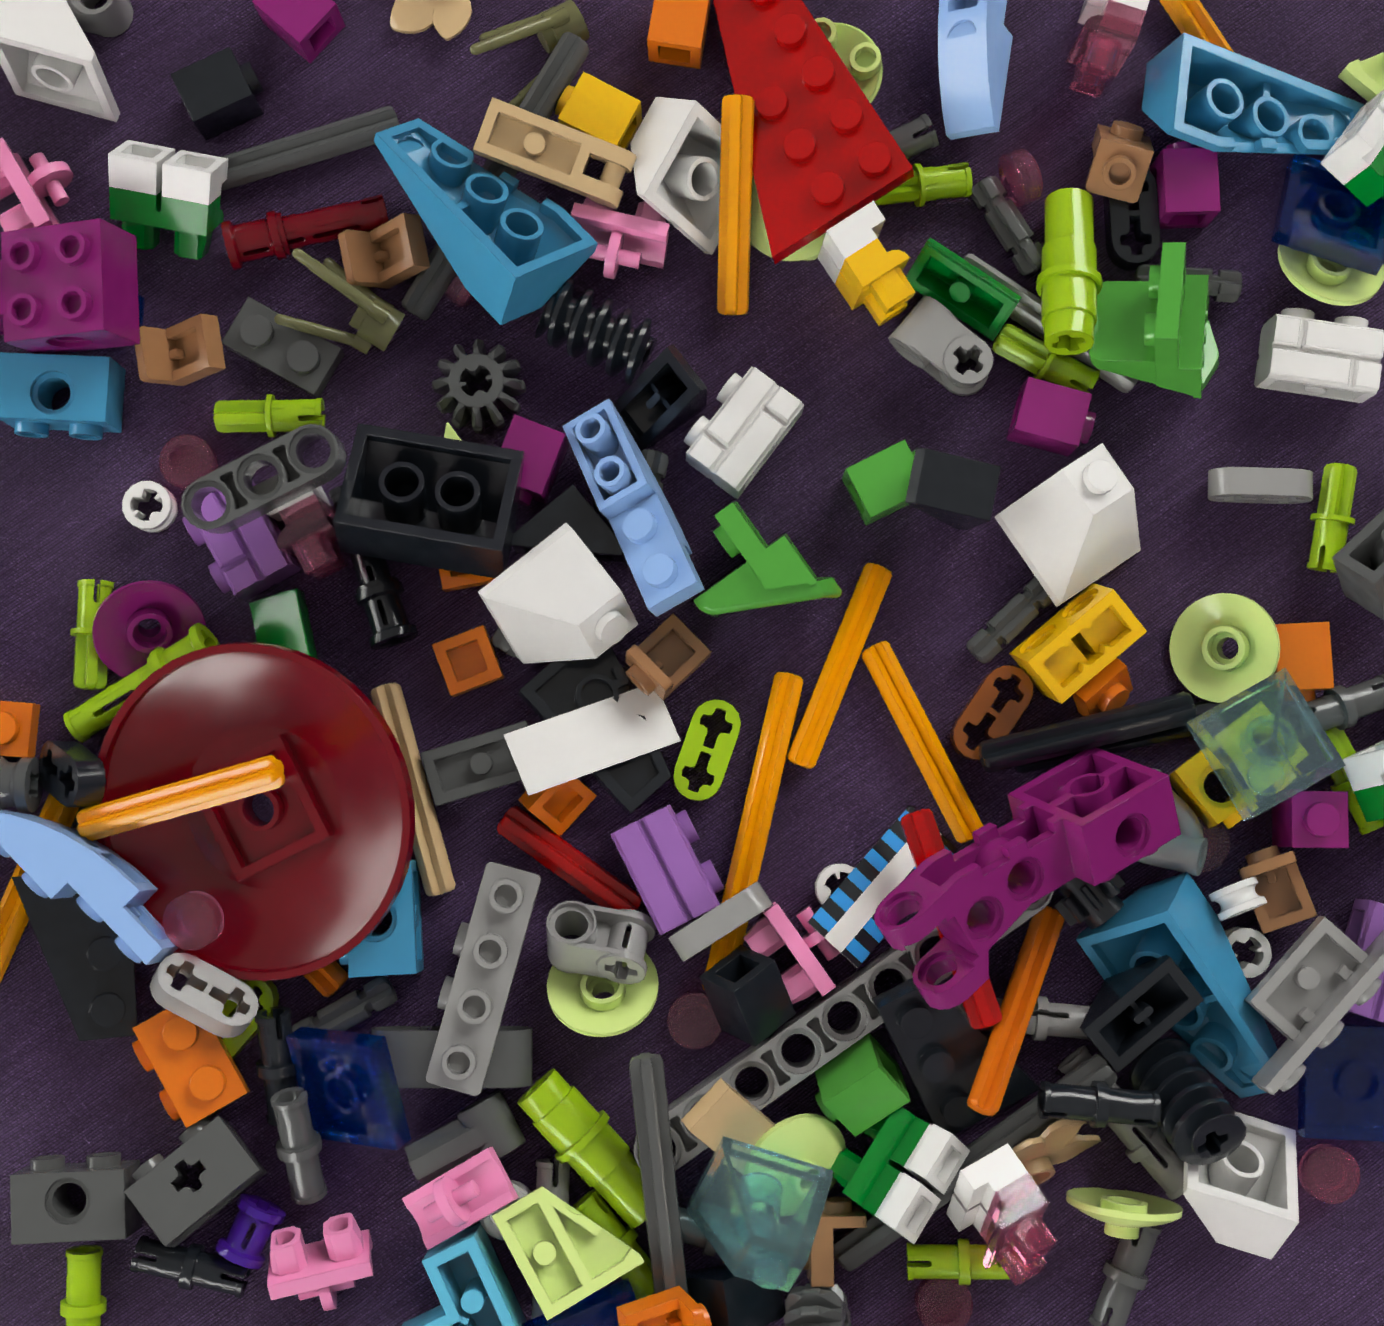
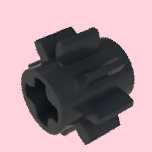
[1054,874,1125,930]

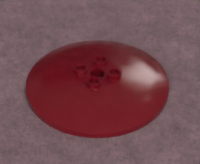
[97,642,415,981]

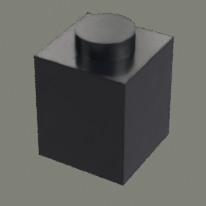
[170,47,264,141]
[700,945,796,1046]

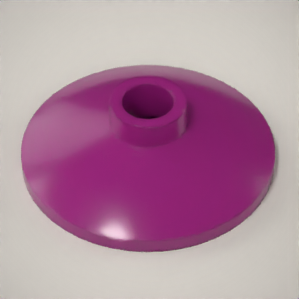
[92,580,206,678]

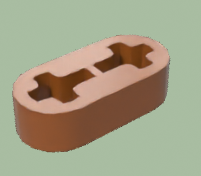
[950,665,1033,760]

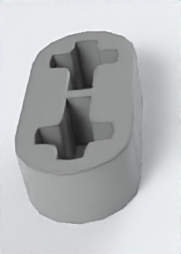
[1208,467,1313,504]
[668,881,773,962]
[150,953,259,1038]

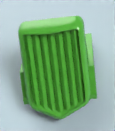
[1089,242,1219,398]
[693,501,842,617]

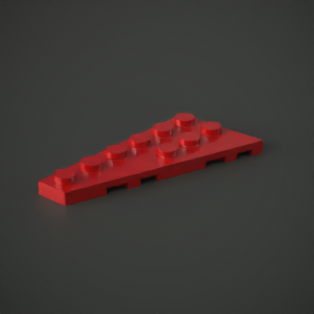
[713,0,914,264]

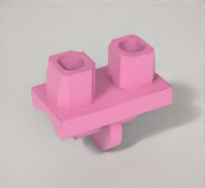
[0,138,74,232]
[571,197,670,280]
[743,901,840,1004]
[402,1146,519,1250]
[267,1212,373,1311]

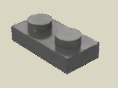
[222,296,345,398]
[420,721,529,806]

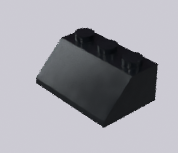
[333,423,524,578]

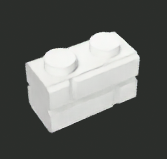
[1254,308,1384,403]
[684,366,804,499]

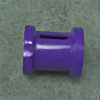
[215,1193,286,1269]

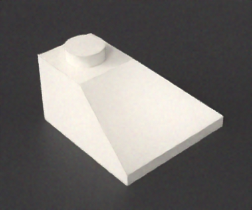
[0,0,120,122]
[630,97,753,255]
[995,443,1141,607]
[478,523,638,664]
[1183,1111,1299,1260]

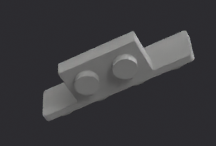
[426,862,541,1096]
[1245,916,1384,1095]

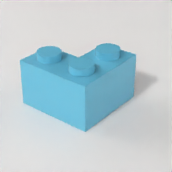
[402,1223,529,1326]

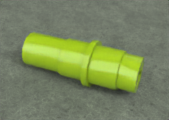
[1036,188,1103,355]
[517,1068,646,1229]

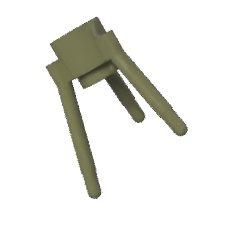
[470,0,590,107]
[274,248,405,355]

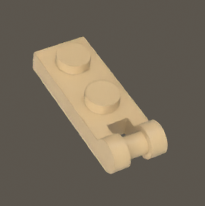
[473,97,637,209]

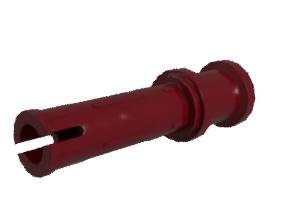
[221,194,389,270]

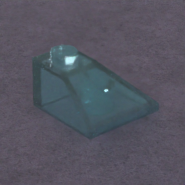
[1185,668,1346,821]
[687,1136,833,1292]

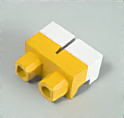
[818,201,916,326]

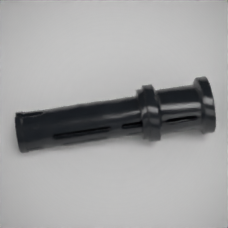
[329,485,418,650]

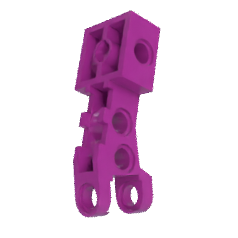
[0,218,140,355]
[874,747,1181,1010]

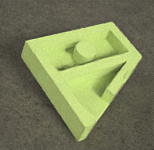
[492,1186,644,1321]

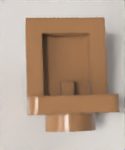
[1085,120,1154,203]
[338,213,430,289]
[135,313,226,386]
[625,613,711,701]
[1238,845,1318,934]
[796,1196,867,1287]

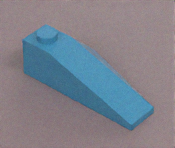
[1142,32,1364,155]
[374,118,598,325]
[1076,872,1280,1098]

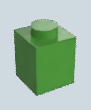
[842,440,915,526]
[815,1033,910,1137]

